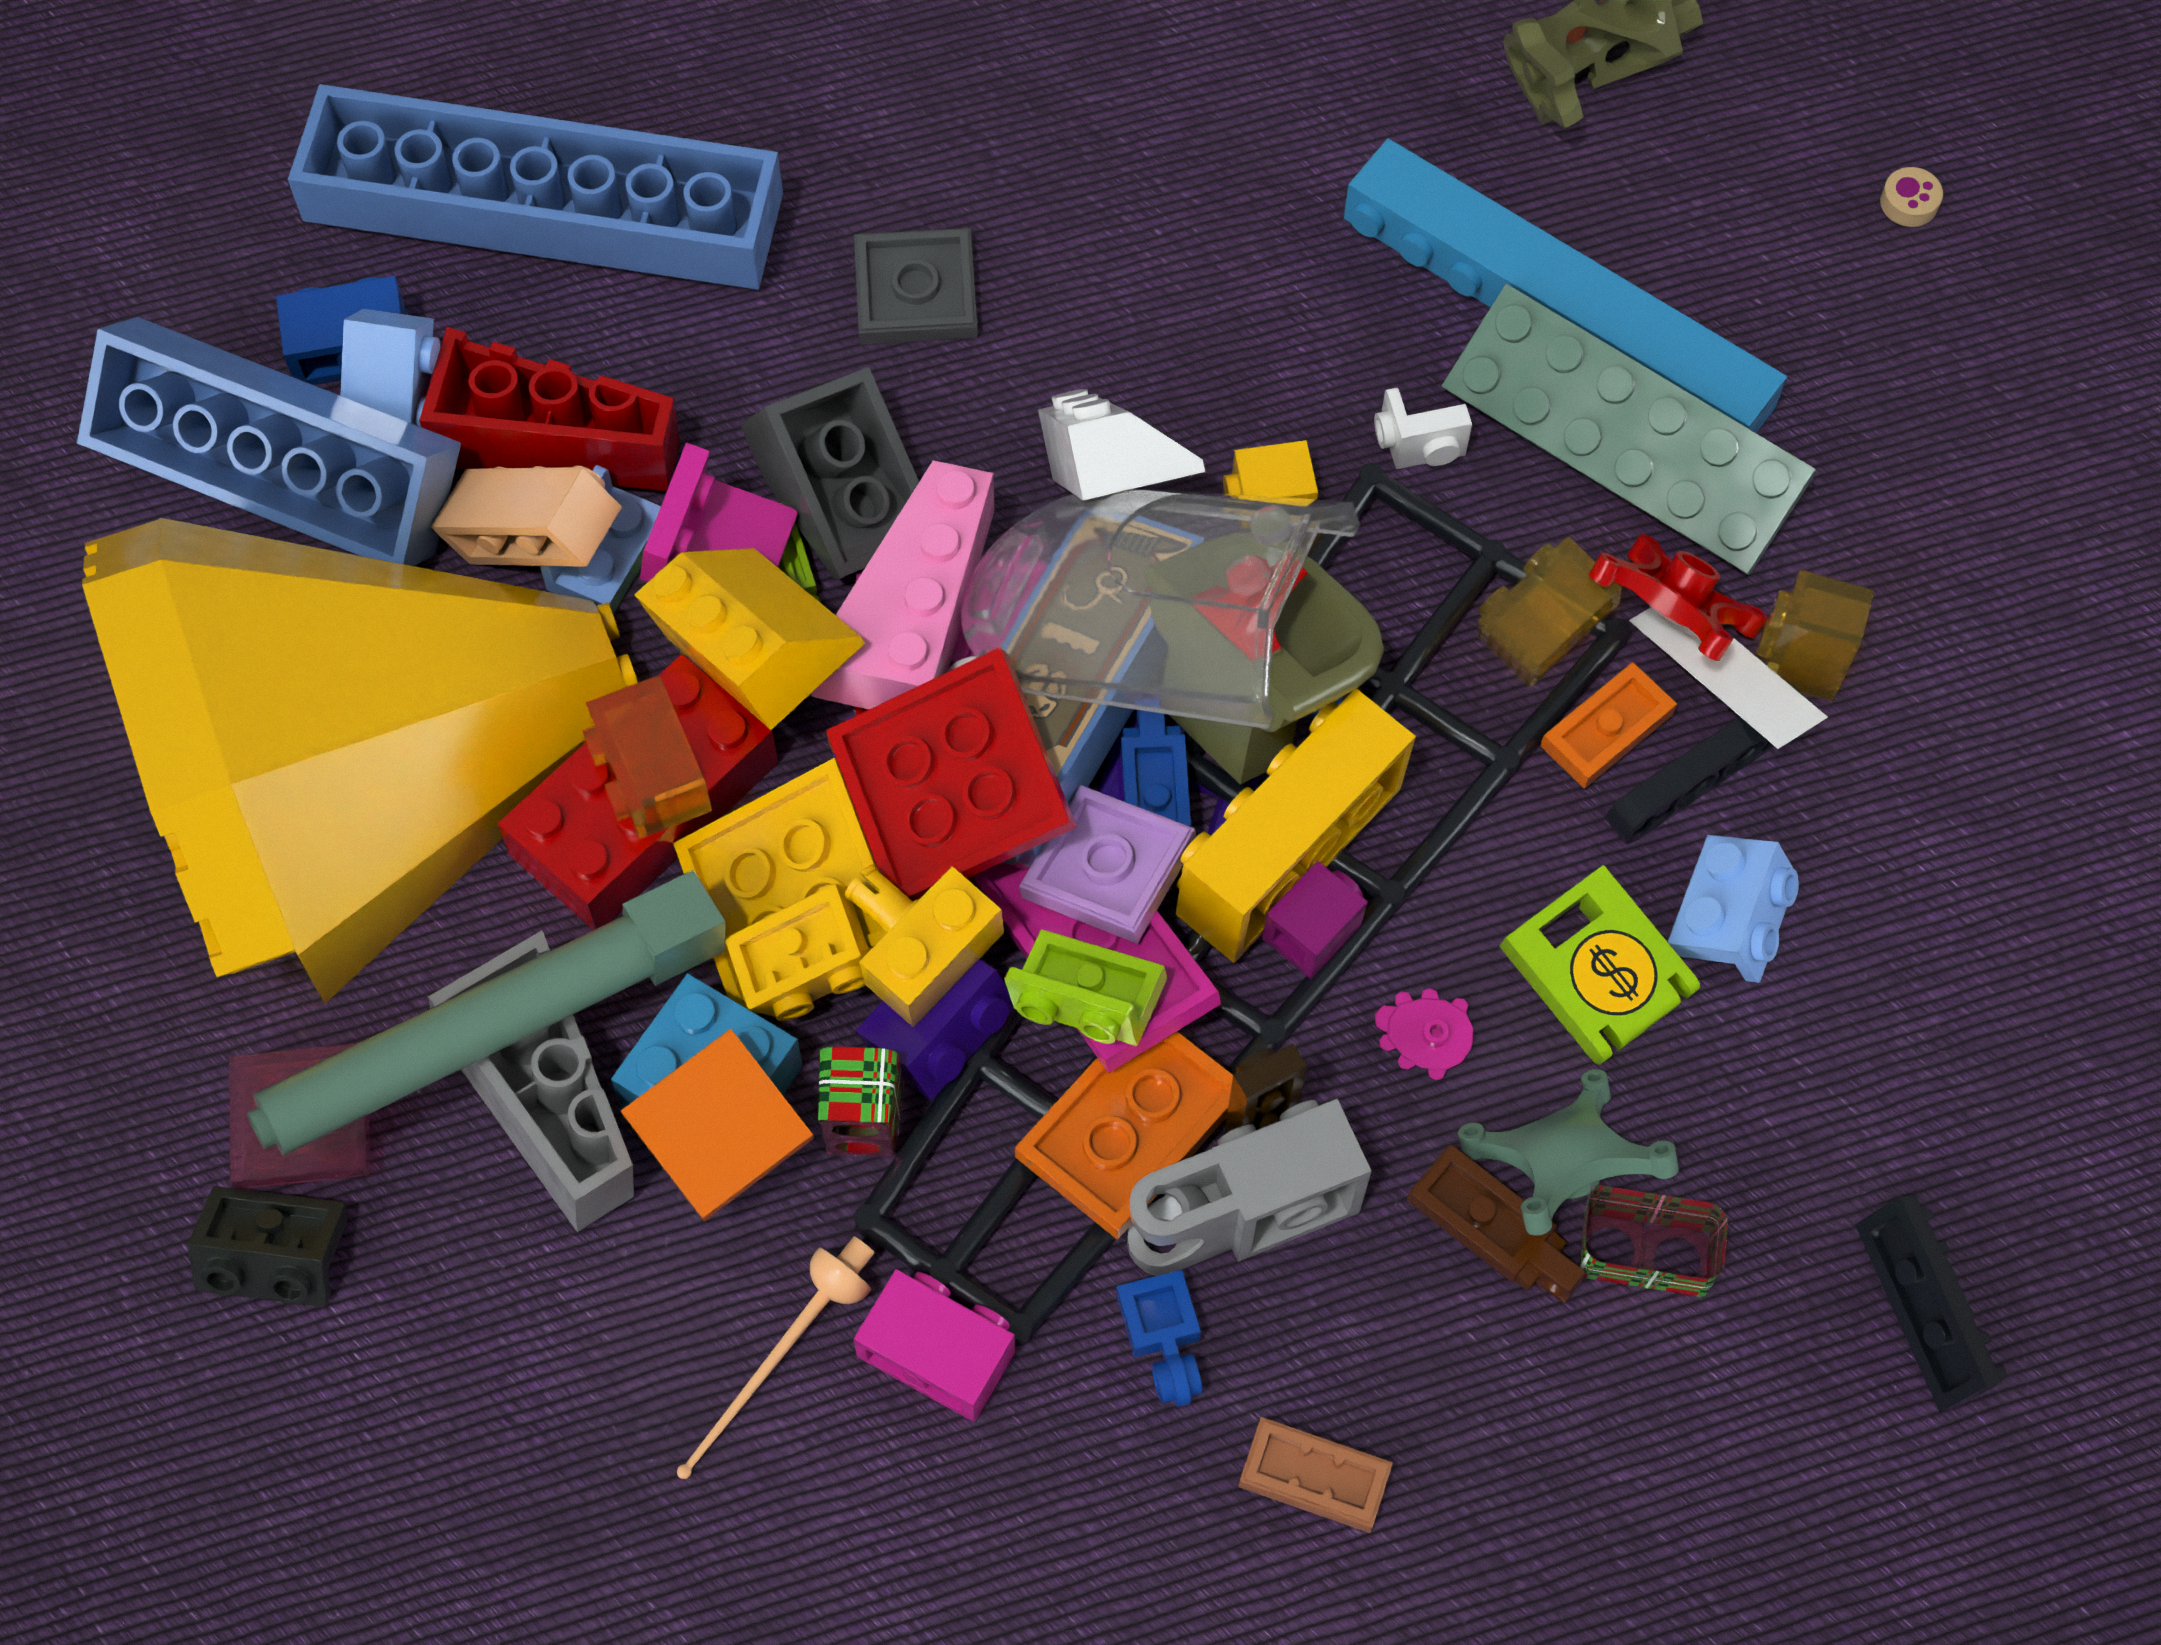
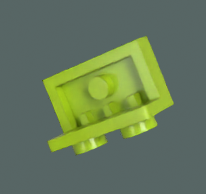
[1004,929,1167,1046]

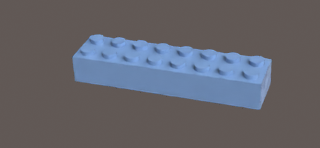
[288,84,783,290]

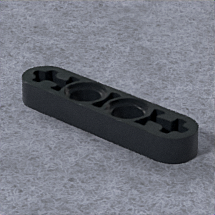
[1606,684,1809,844]

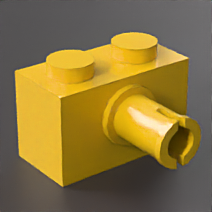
[845,864,1004,1028]

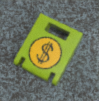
[1499,865,1700,1065]

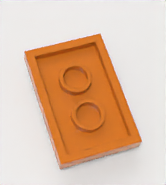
[1015,1032,1233,1240]

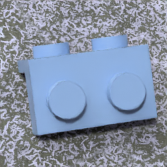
[1668,835,1799,983]

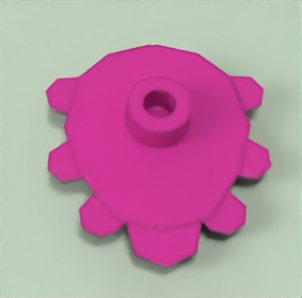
[1375,988,1473,1081]

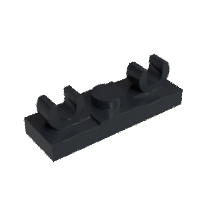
[1855,1194,2007,1412]

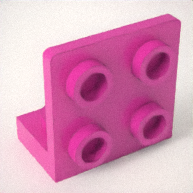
[640,443,797,582]

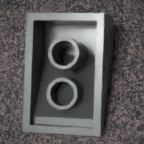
[740,367,919,581]

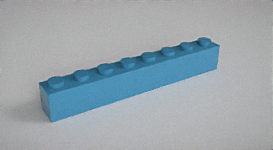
[1344,138,1787,433]

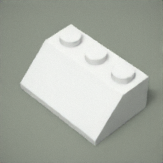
[1038,389,1205,500]

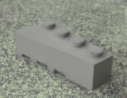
[428,930,634,1232]

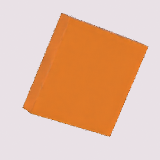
[621,1029,814,1222]

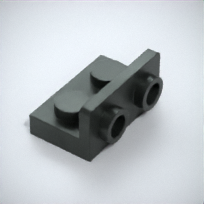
[187,1186,347,1307]

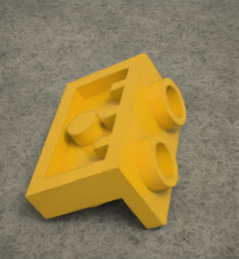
[725,883,872,1021]

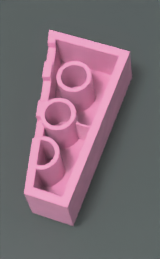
[811,460,994,709]

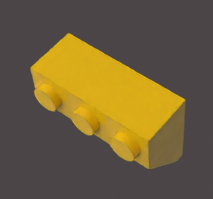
[634,548,865,730]

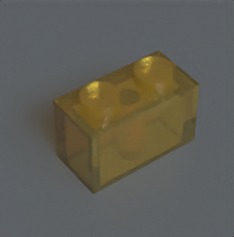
[1478,536,1622,688]
[1756,570,1874,701]

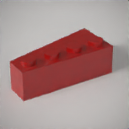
[419,327,680,491]

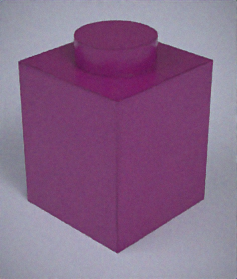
[1262,860,1368,979]

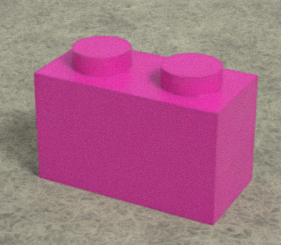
[854,1269,1015,1423]

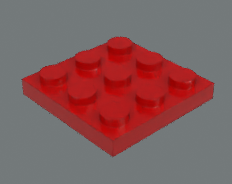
[826,647,1077,901]

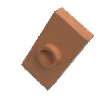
[1238,1417,1393,1533]

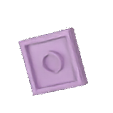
[1019,785,1196,944]

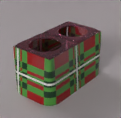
[818,1047,904,1157]
[1578,1185,1728,1298]

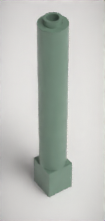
[246,870,726,1156]

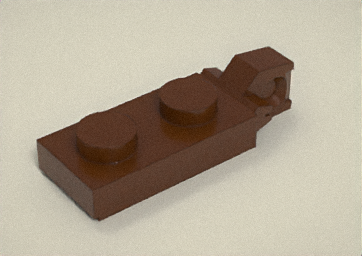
[1407,1145,1586,1304]

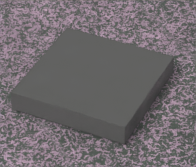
[854,228,978,345]

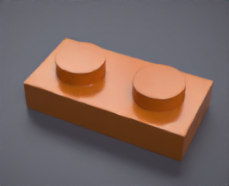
[1540,662,1677,789]

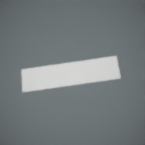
[1629,607,1828,749]

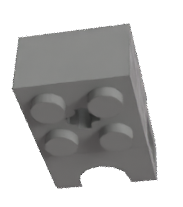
[1127,1099,1371,1276]

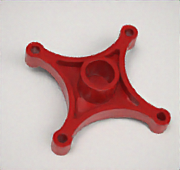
[1588,533,1768,661]

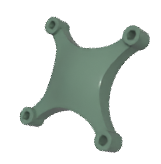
[1458,1069,1679,1235]

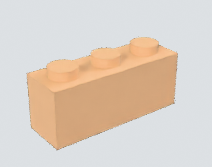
[430,466,622,567]

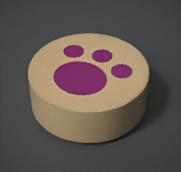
[1880,167,1943,227]

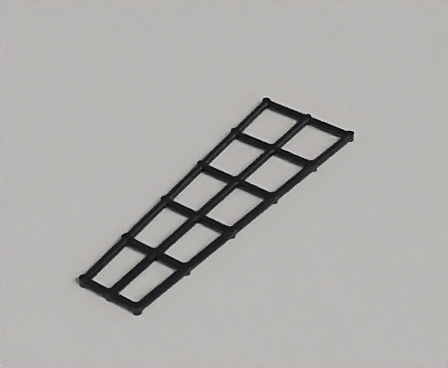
[854,463,1630,1346]

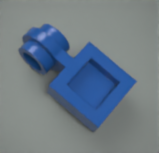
[1116,1270,1202,1407]

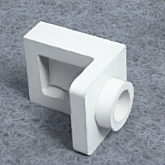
[1374,387,1472,469]

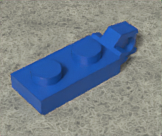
[1120,692,1191,827]

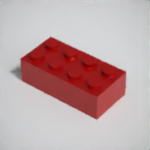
[497,654,778,930]

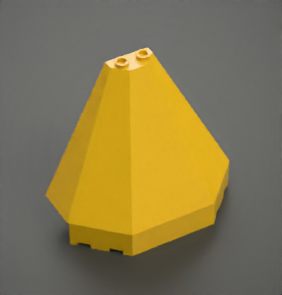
[82,518,640,1004]

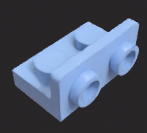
[540,465,661,614]

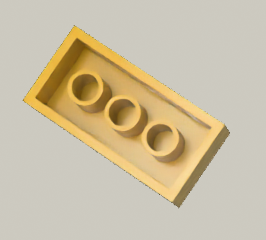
[1176,688,1416,963]

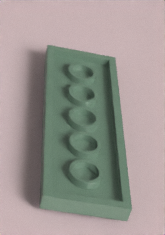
[1441,284,1817,576]

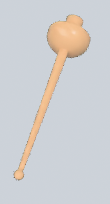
[677,1236,875,1479]

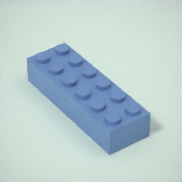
[77,317,461,566]

